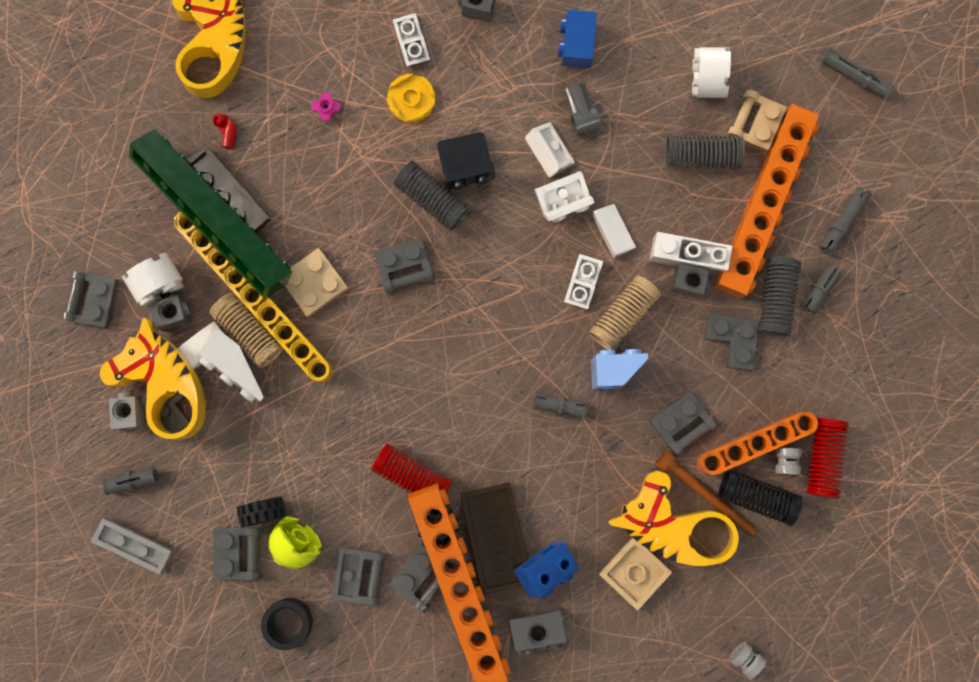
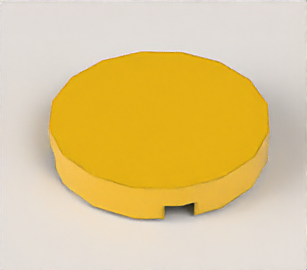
[387,74,435,123]

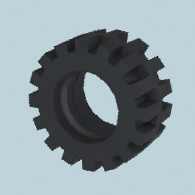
[236,496,286,528]

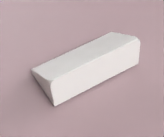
[525,122,575,178]
[592,204,636,259]

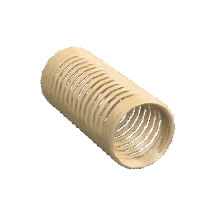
[589,275,661,350]
[209,293,283,368]

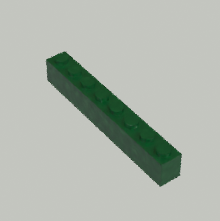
[129,129,292,300]

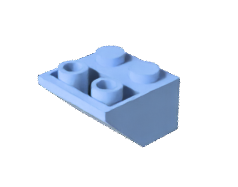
[591,349,648,390]

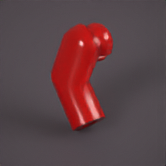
[212,113,237,150]

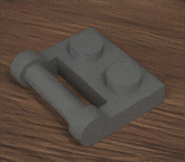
[374,238,434,294]
[61,271,119,329]
[649,391,718,457]
[213,527,260,580]
[389,543,452,613]
[332,547,386,606]

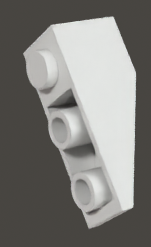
[649,232,732,271]
[197,329,264,402]

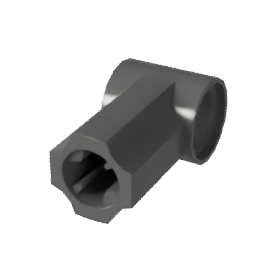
[565,83,601,136]

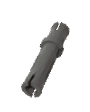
[821,48,894,99]
[819,187,872,256]

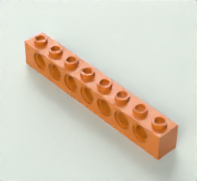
[714,104,819,299]
[408,483,511,682]

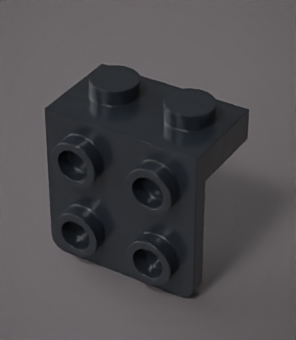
[437,132,495,190]

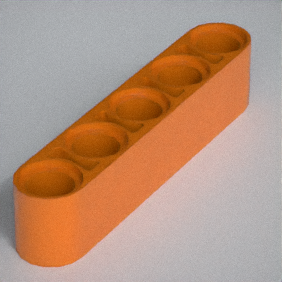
[697,412,818,475]

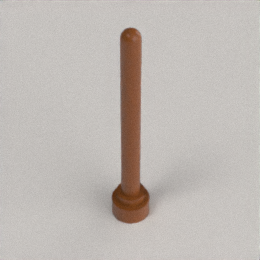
[655,450,758,537]

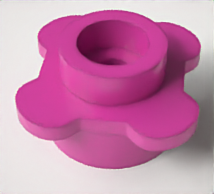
[311,92,341,121]

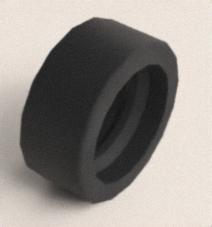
[261,598,313,650]

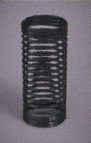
[718,469,803,526]

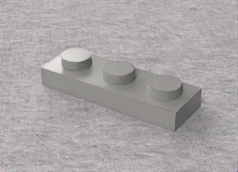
[91,518,174,575]

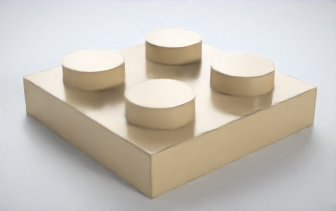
[285,248,349,318]
[599,537,672,611]

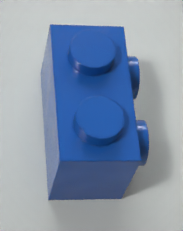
[558,9,597,68]
[514,542,579,599]

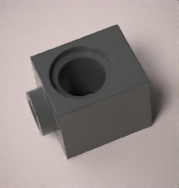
[458,0,495,22]
[670,263,711,298]
[148,295,192,331]

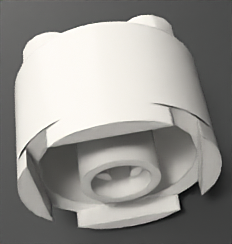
[692,47,731,98]
[122,253,184,306]

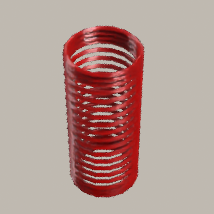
[806,418,849,499]
[371,443,452,493]

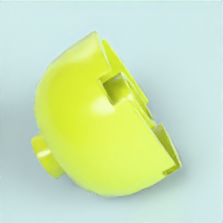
[269,517,322,569]

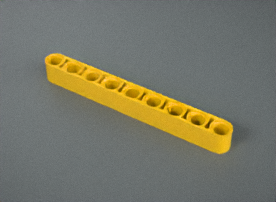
[174,212,333,383]

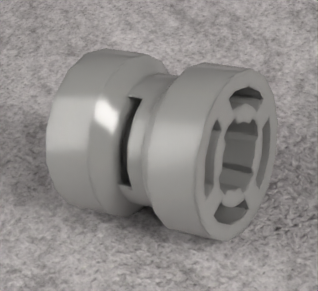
[775,448,802,475]
[729,641,766,679]

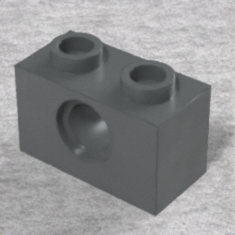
[509,607,567,655]

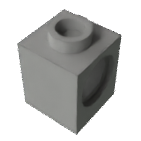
[109,392,145,430]

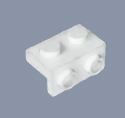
[534,171,595,222]

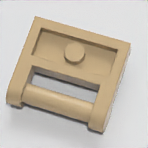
[727,90,787,153]

